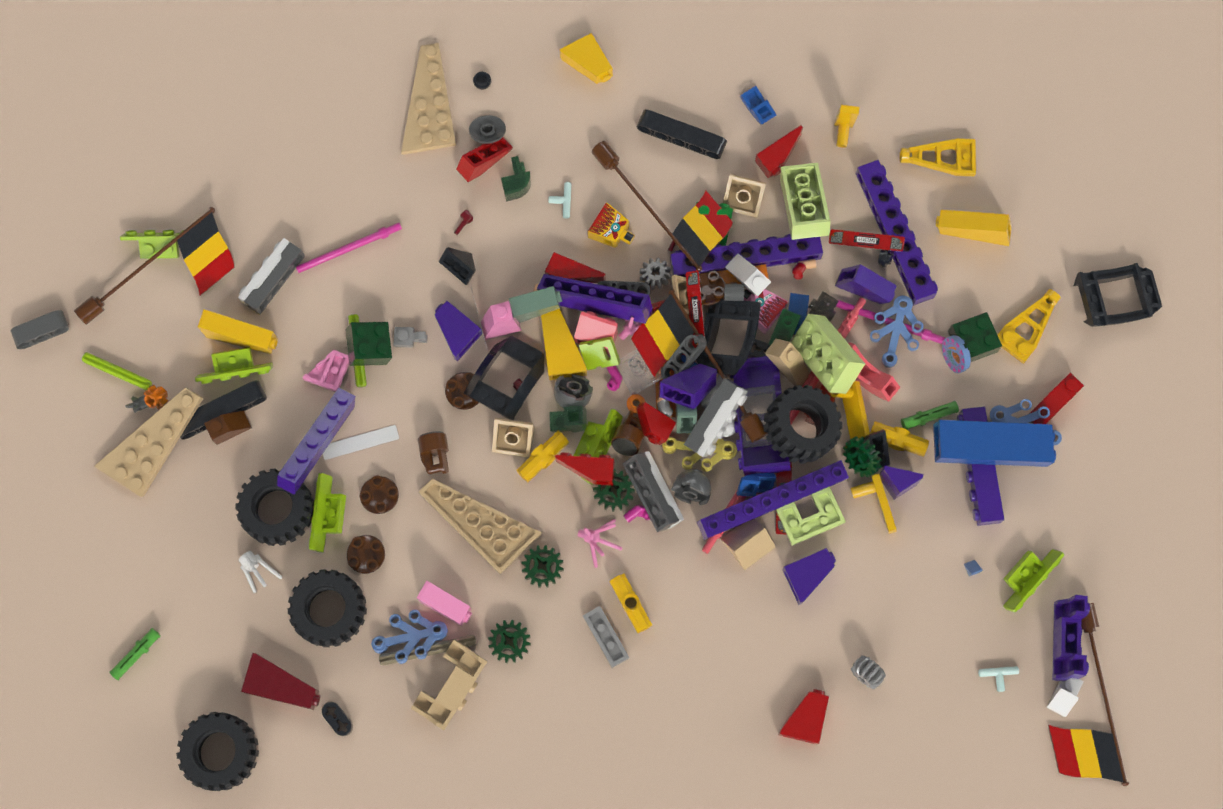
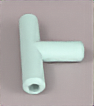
[548,182,572,219]
[978,666,1019,692]

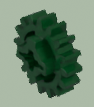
[842,436,882,478]
[593,469,635,512]
[521,545,564,588]
[488,620,531,664]

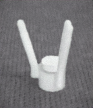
[239,551,282,593]

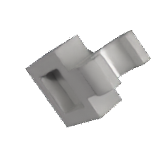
[393,327,427,348]

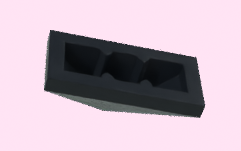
[439,247,476,285]
[864,429,890,469]

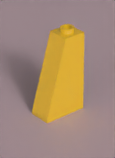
[936,210,1012,246]
[541,308,587,380]
[198,309,278,354]

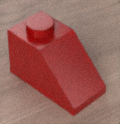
[636,402,677,445]

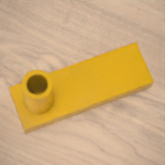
[834,105,860,148]
[830,381,870,439]
[851,474,897,534]

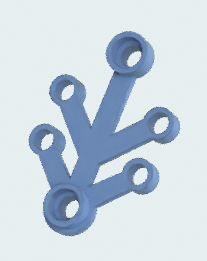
[870,295,924,368]
[990,399,1062,445]
[371,610,448,664]

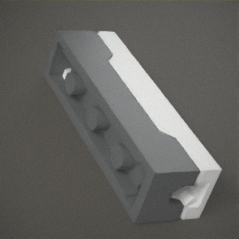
[238,238,305,315]
[684,378,748,457]
[623,451,684,532]

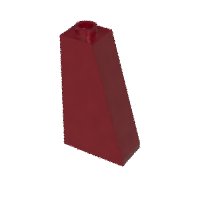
[241,653,321,710]

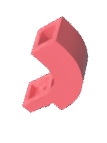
[848,342,900,402]

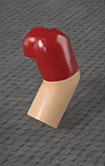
[792,259,816,280]

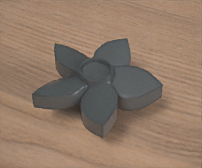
[125,396,148,413]

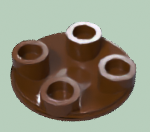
[699,271,725,305]
[445,372,479,410]
[359,475,399,514]
[347,535,385,574]

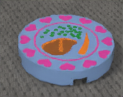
[942,335,971,374]

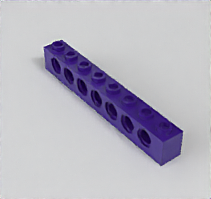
[856,160,938,306]
[670,234,823,277]
[696,460,849,540]

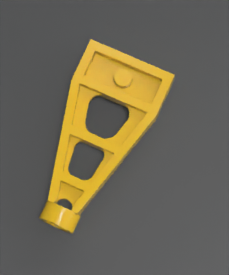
[899,138,976,177]
[998,289,1061,364]

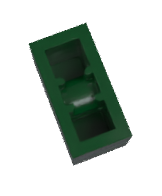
[769,308,802,345]

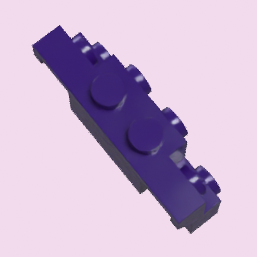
[1052,595,1090,682]

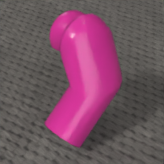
[606,365,623,391]
[623,505,650,523]

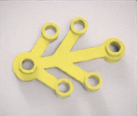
[662,433,737,472]

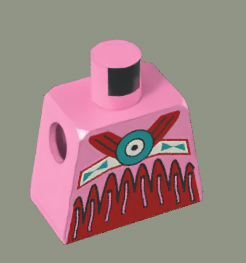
[744,289,788,334]

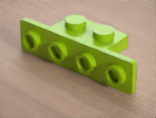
[120,230,184,259]
[195,347,273,384]
[573,409,623,485]
[309,473,346,553]
[1003,549,1065,613]

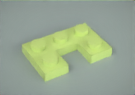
[776,487,846,546]

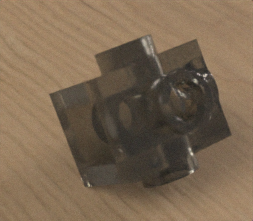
[808,291,839,321]

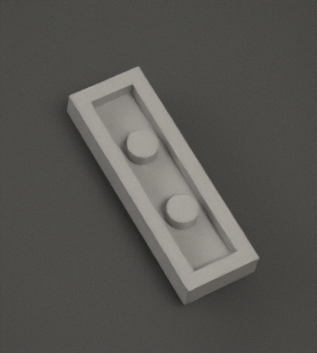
[583,606,629,668]

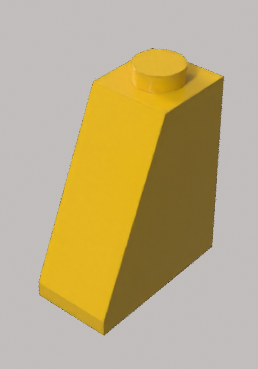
[559,33,613,84]

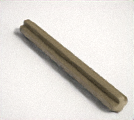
[379,635,477,666]

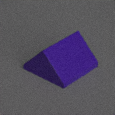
[879,466,924,500]

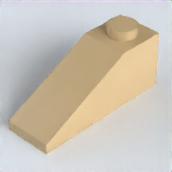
[765,339,809,386]

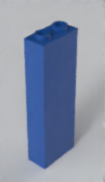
[933,420,1056,467]

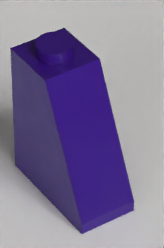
[835,264,897,304]
[434,301,482,362]
[660,364,717,410]
[782,548,836,605]

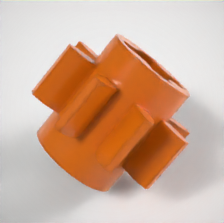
[143,385,168,410]

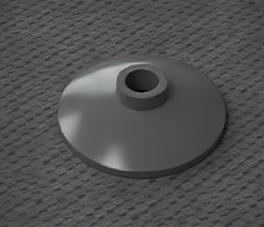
[469,115,506,144]

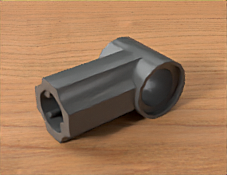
[724,282,744,301]

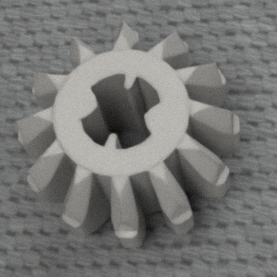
[640,258,671,290]
[851,656,886,689]

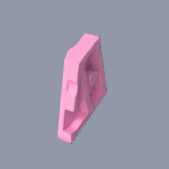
[302,350,349,392]

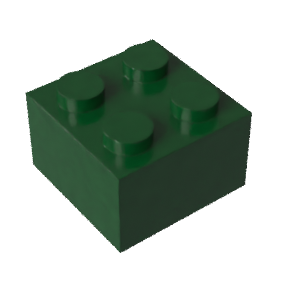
[948,312,1002,362]
[346,322,392,366]

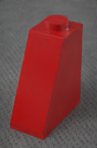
[778,689,829,745]

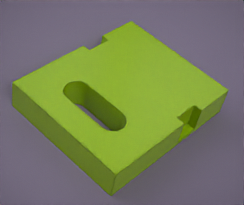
[579,337,620,370]

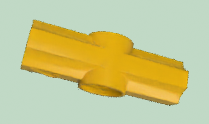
[870,421,930,457]
[516,431,569,482]
[609,573,653,634]

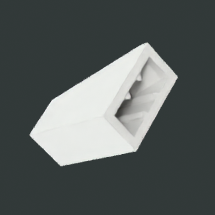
[725,254,771,296]

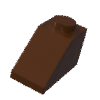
[204,411,252,445]

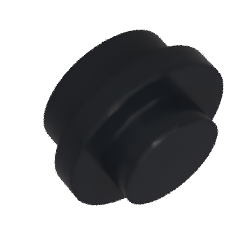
[473,71,491,90]
[878,250,893,268]

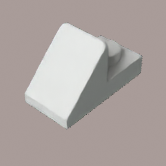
[1047,678,1084,717]

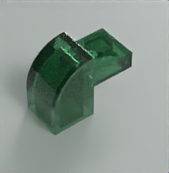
[501,156,531,202]
[550,405,587,433]

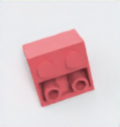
[574,311,618,355]

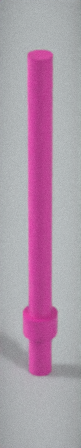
[296,222,402,273]
[835,300,945,344]

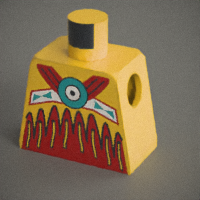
[588,203,635,248]

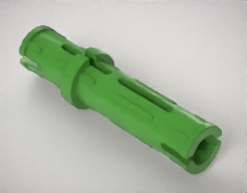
[901,401,959,429]
[109,628,161,680]

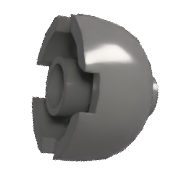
[554,374,593,410]
[671,469,711,505]

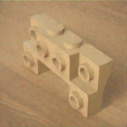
[411,639,487,730]

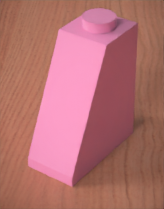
[481,301,522,340]
[417,581,472,626]

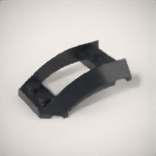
[1073,263,1162,327]
[696,299,761,376]
[463,336,545,420]

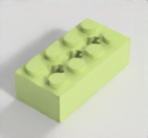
[780,163,831,240]
[791,314,865,394]

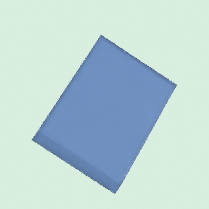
[964,560,983,577]

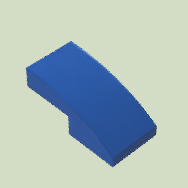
[739,86,777,125]
[788,293,809,334]
[736,473,776,497]

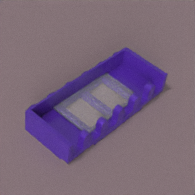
[729,356,791,476]

